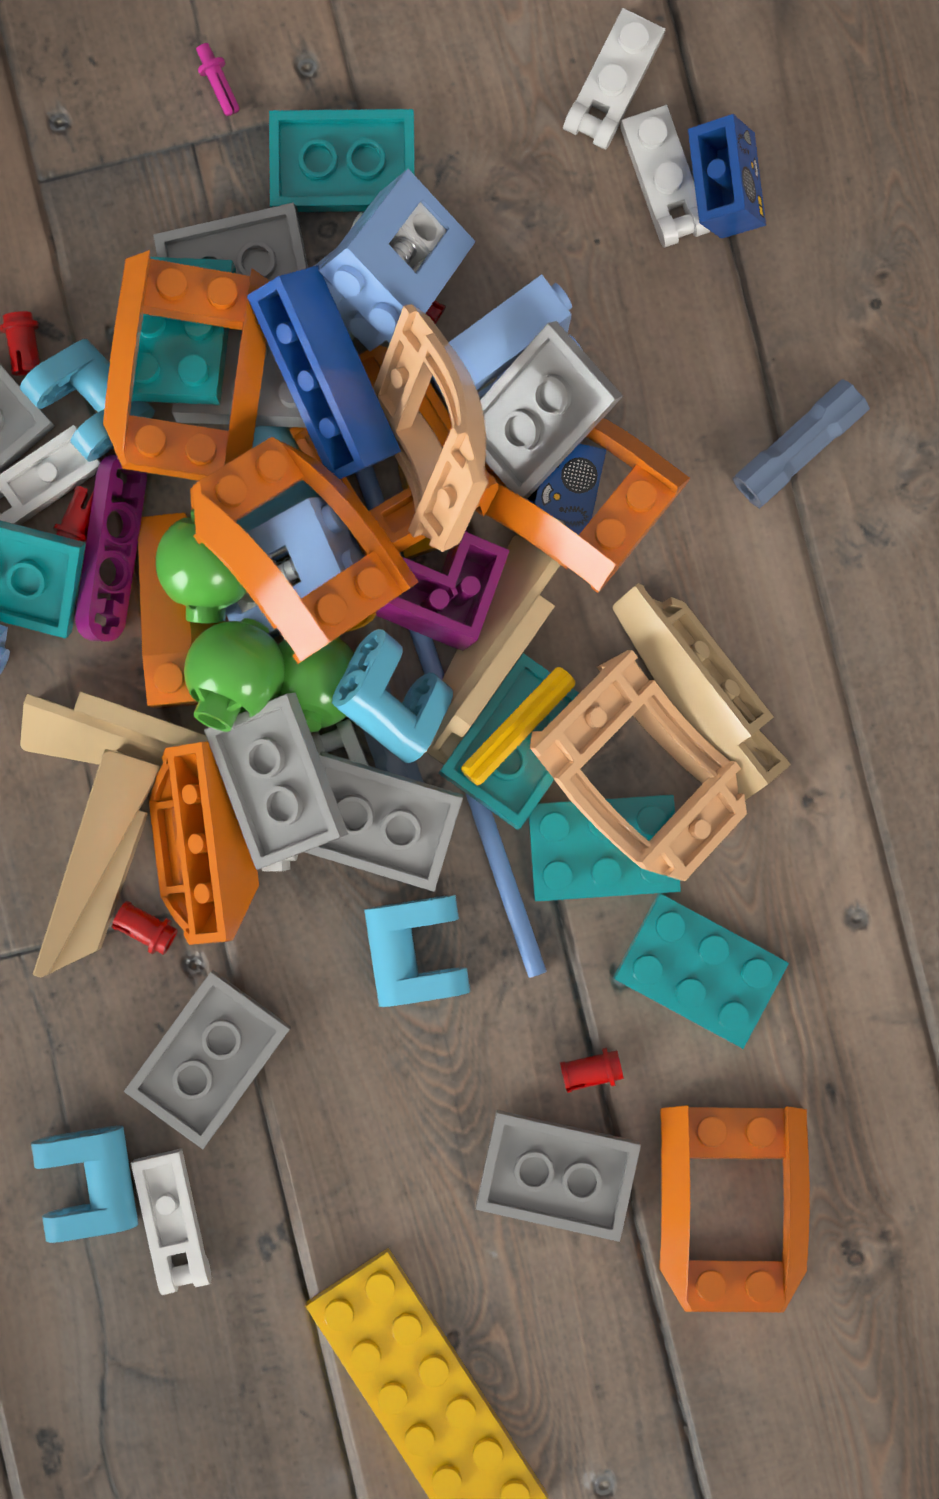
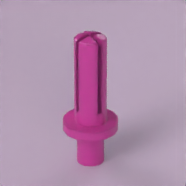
[196,43,240,116]

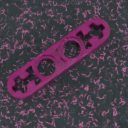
[75,455,147,642]

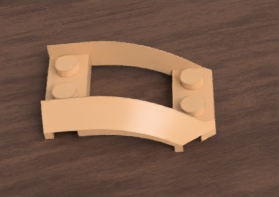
[373,304,488,551]
[530,650,747,881]

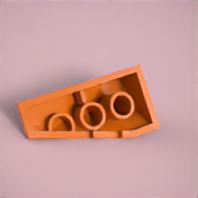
[138,512,229,709]

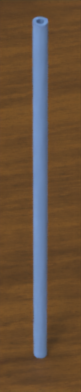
[355,465,547,978]

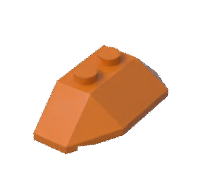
[149,741,259,945]

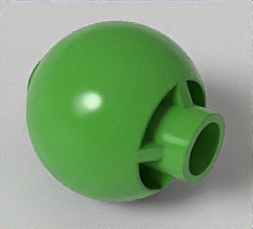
[155,509,247,623]
[184,618,285,732]
[278,636,354,732]

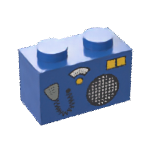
[688,114,766,239]
[526,443,607,535]

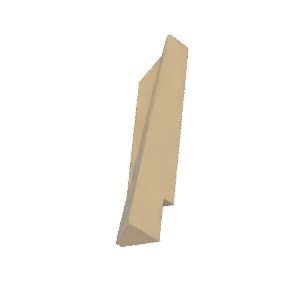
[426,535,560,765]
[613,583,791,800]
[20,692,208,766]
[33,749,161,978]

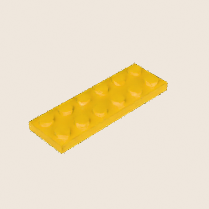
[305,1248,549,1499]

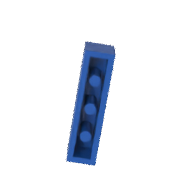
[247,265,401,480]

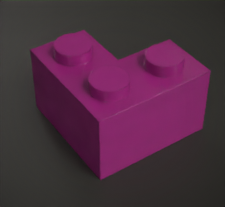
[376,532,510,651]

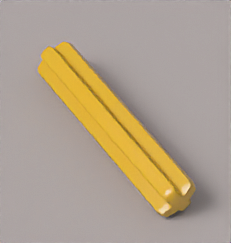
[461,667,576,785]

